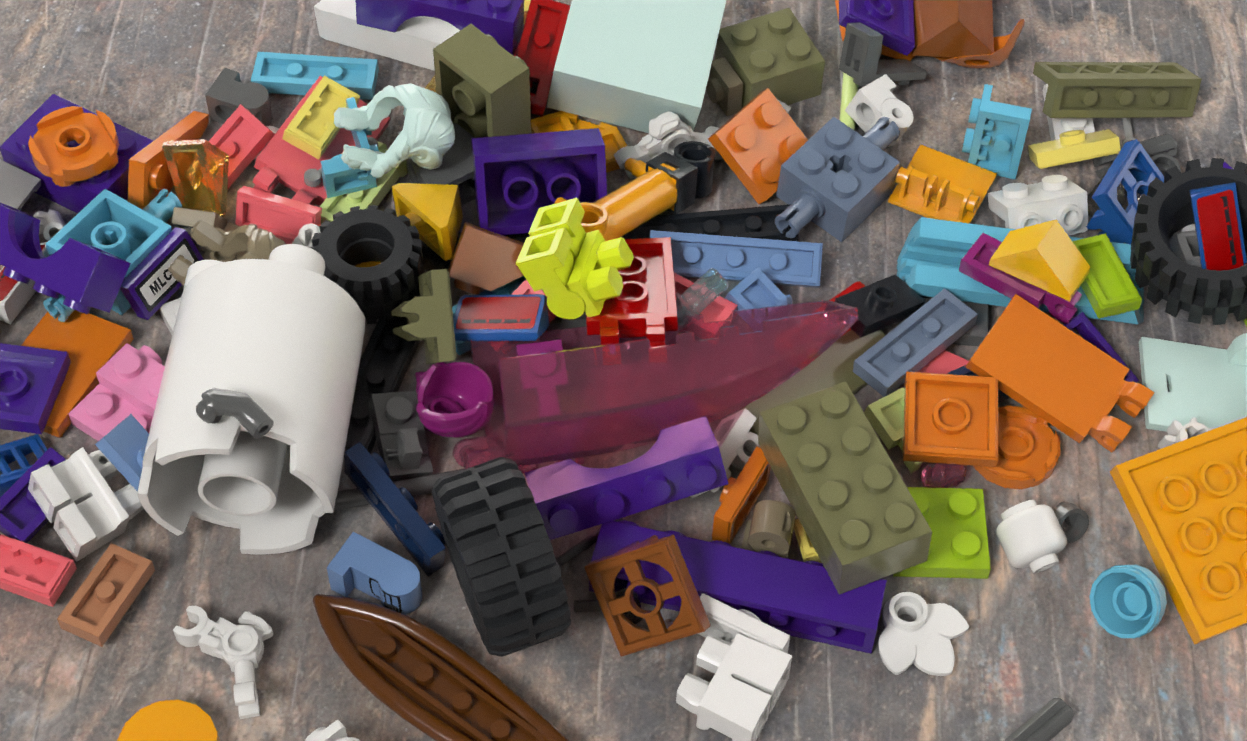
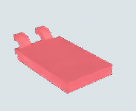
[252,76,390,207]

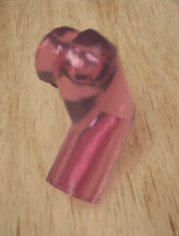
[921,463,967,488]

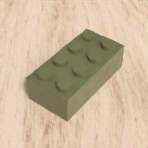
[758,381,932,595]

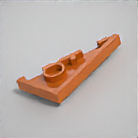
[127,111,209,209]

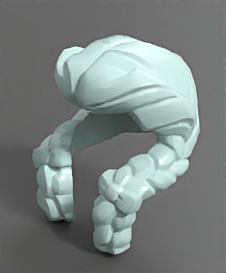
[334,84,455,178]

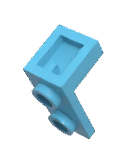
[320,97,379,198]

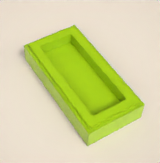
[1072,233,1142,319]

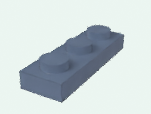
[852,288,978,397]

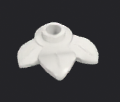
[878,592,969,676]

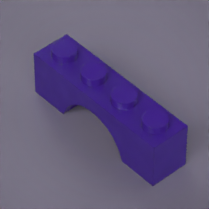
[355,0,524,56]
[0,202,131,314]
[525,416,729,540]

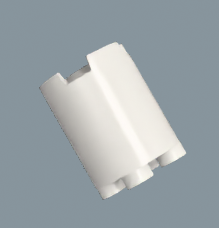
[137,244,365,555]

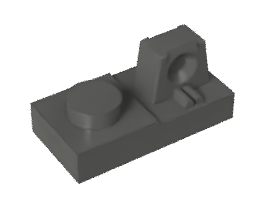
[369,390,433,482]

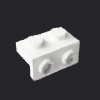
[988,175,1088,236]

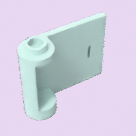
[1139,333,1247,432]

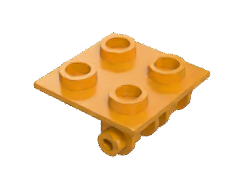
[888,144,997,223]

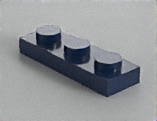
[344,442,446,577]

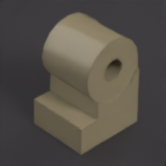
[741,500,796,559]

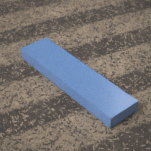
[650,230,823,288]

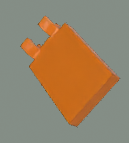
[965,294,1155,452]

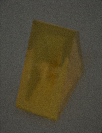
[162,140,229,217]

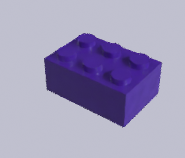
[0,94,153,213]
[471,128,607,235]

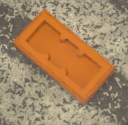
[712,446,771,544]

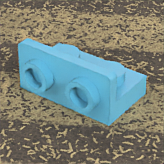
[962,84,1032,179]

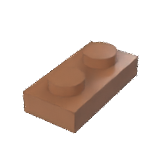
[57,543,155,647]

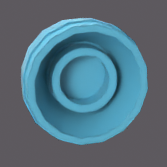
[1089,564,1167,638]

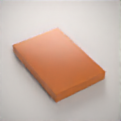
[21,310,134,438]

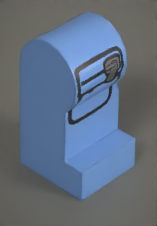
[326,532,422,615]

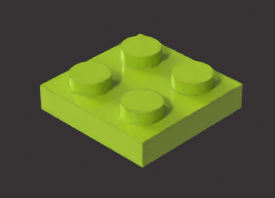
[893,487,991,579]

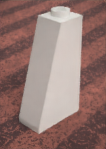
[314,0,460,71]

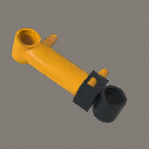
[554,141,716,241]

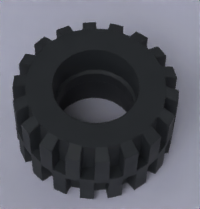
[311,205,424,324]

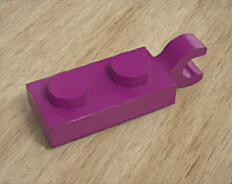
[959,233,1082,324]

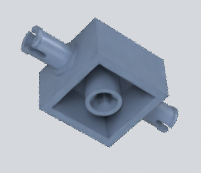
[775,117,900,242]

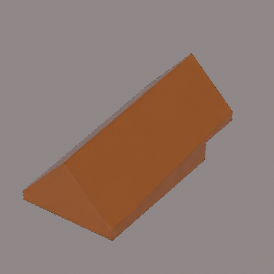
[913,0,994,58]

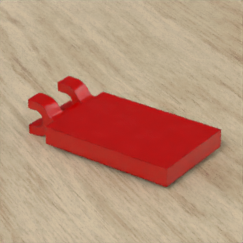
[586,237,678,365]

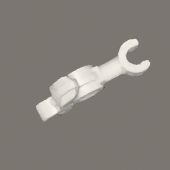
[614,112,723,179]
[173,606,273,719]

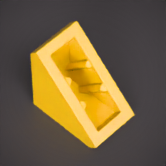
[392,183,463,261]
[989,219,1090,302]

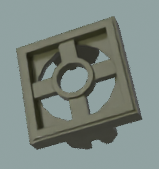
[390,269,457,364]

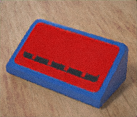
[1189,182,1247,271]
[453,294,549,341]

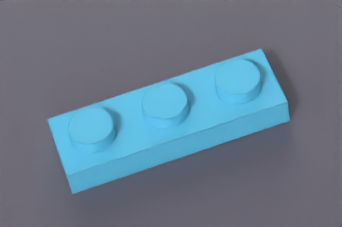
[251,52,379,100]

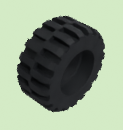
[432,457,571,657]

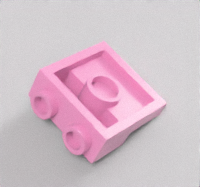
[68,343,165,441]

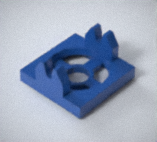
[1086,139,1164,244]

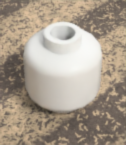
[996,499,1067,574]

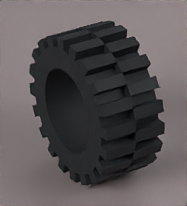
[1130,158,1247,325]

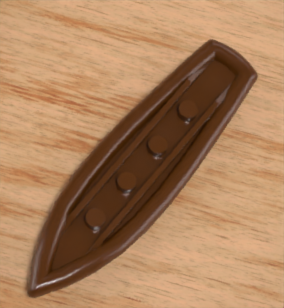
[313,594,569,741]

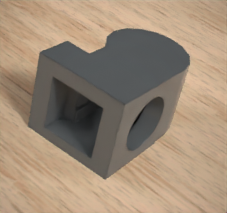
[205,67,273,126]

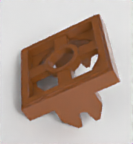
[584,534,711,657]

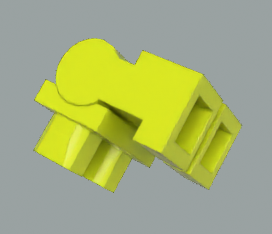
[516,198,634,319]

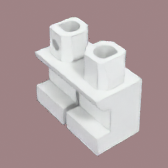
[28,447,144,562]
[676,633,792,741]

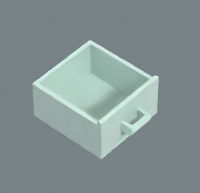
[547,0,726,133]

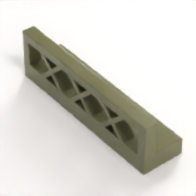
[1033,62,1202,118]

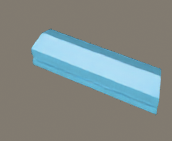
[897,217,1144,324]

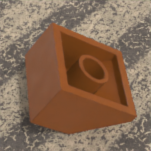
[448,222,524,295]

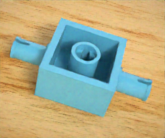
[43,189,182,322]

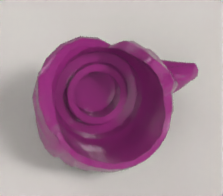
[415,362,494,438]

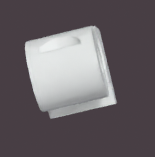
[845,74,914,147]

